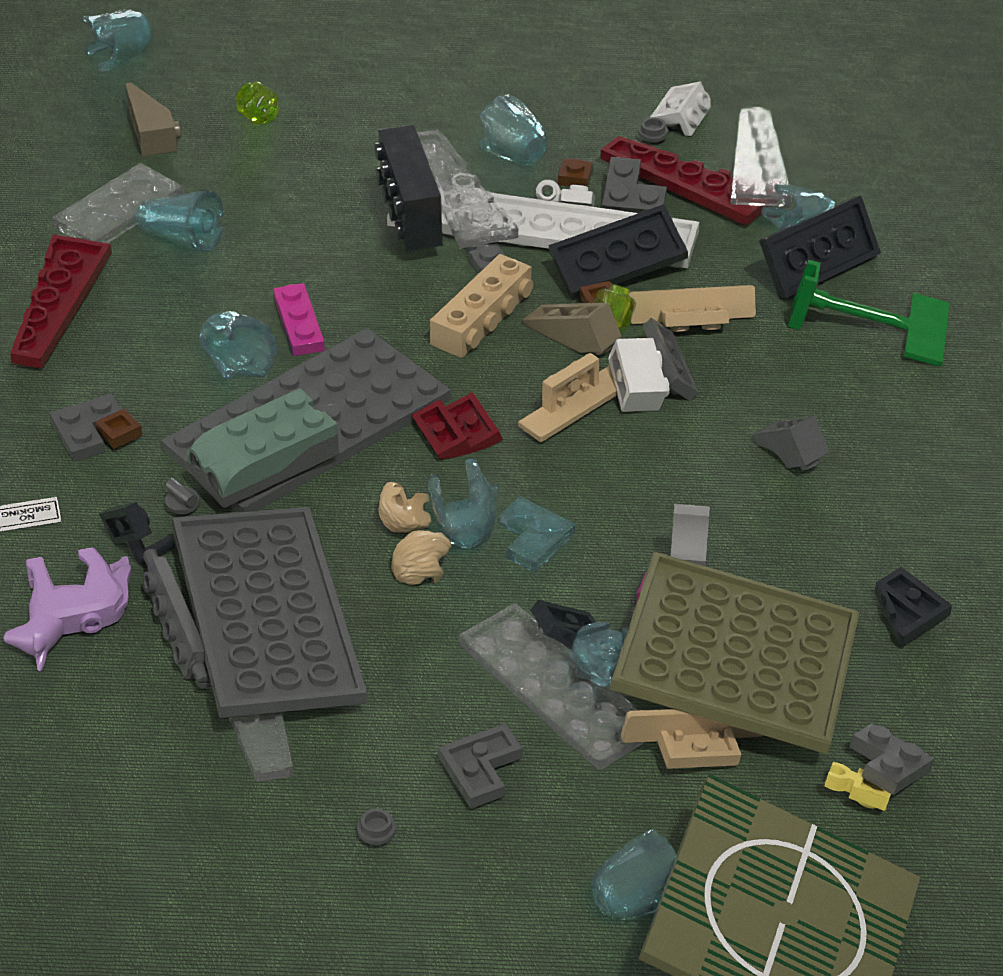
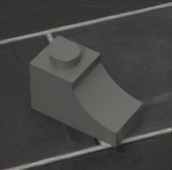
[752,415,830,471]

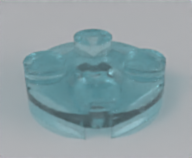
[570,622,628,687]

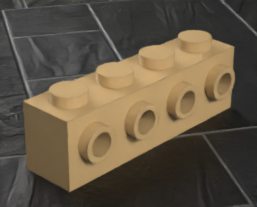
[430,254,533,358]

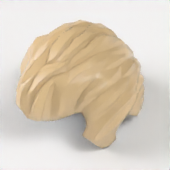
[378,482,431,533]
[391,530,451,585]

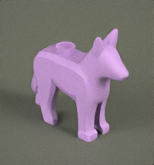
[4,548,131,672]

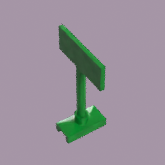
[788,260,949,367]

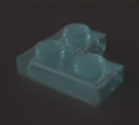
[499,496,575,572]

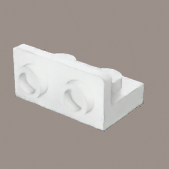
[651,81,711,136]

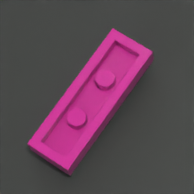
[273,283,325,356]

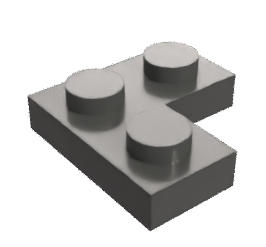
[602,157,667,213]
[49,394,121,462]
[438,723,522,809]
[849,724,935,795]

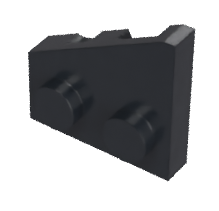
[875,567,952,647]
[530,600,614,651]

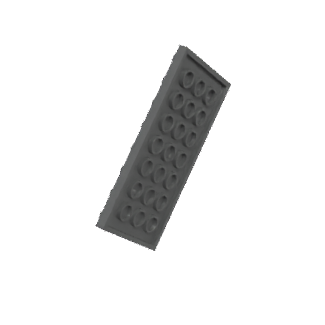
[161,328,451,512]
[172,507,367,718]

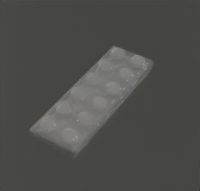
[459,603,645,771]

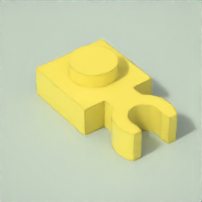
[824,762,891,811]

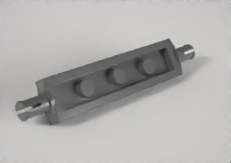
[143,549,211,688]

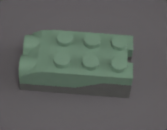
[187,388,339,508]

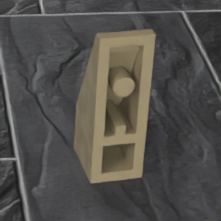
[125,83,181,156]
[522,303,622,355]

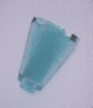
[136,190,224,252]

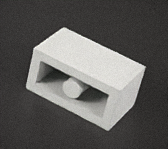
[608,338,669,412]

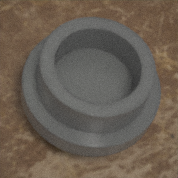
[638,117,668,144]
[357,808,396,845]

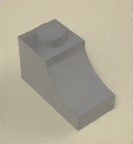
[671,504,710,566]

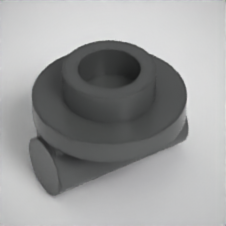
[165,478,200,515]

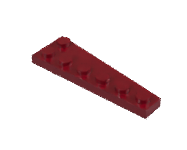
[600,136,781,226]
[10,234,112,369]

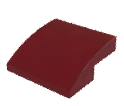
[412,392,503,459]

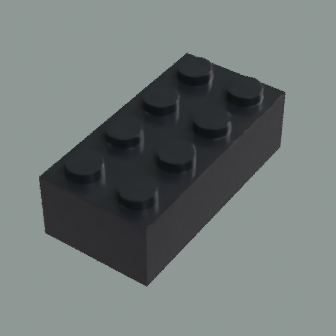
[374,125,443,251]

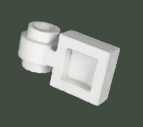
[536,180,595,207]

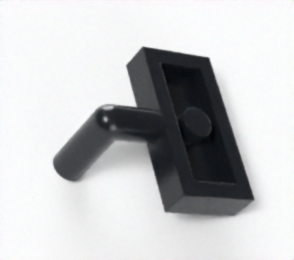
[99,502,175,564]

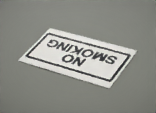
[0,497,61,532]

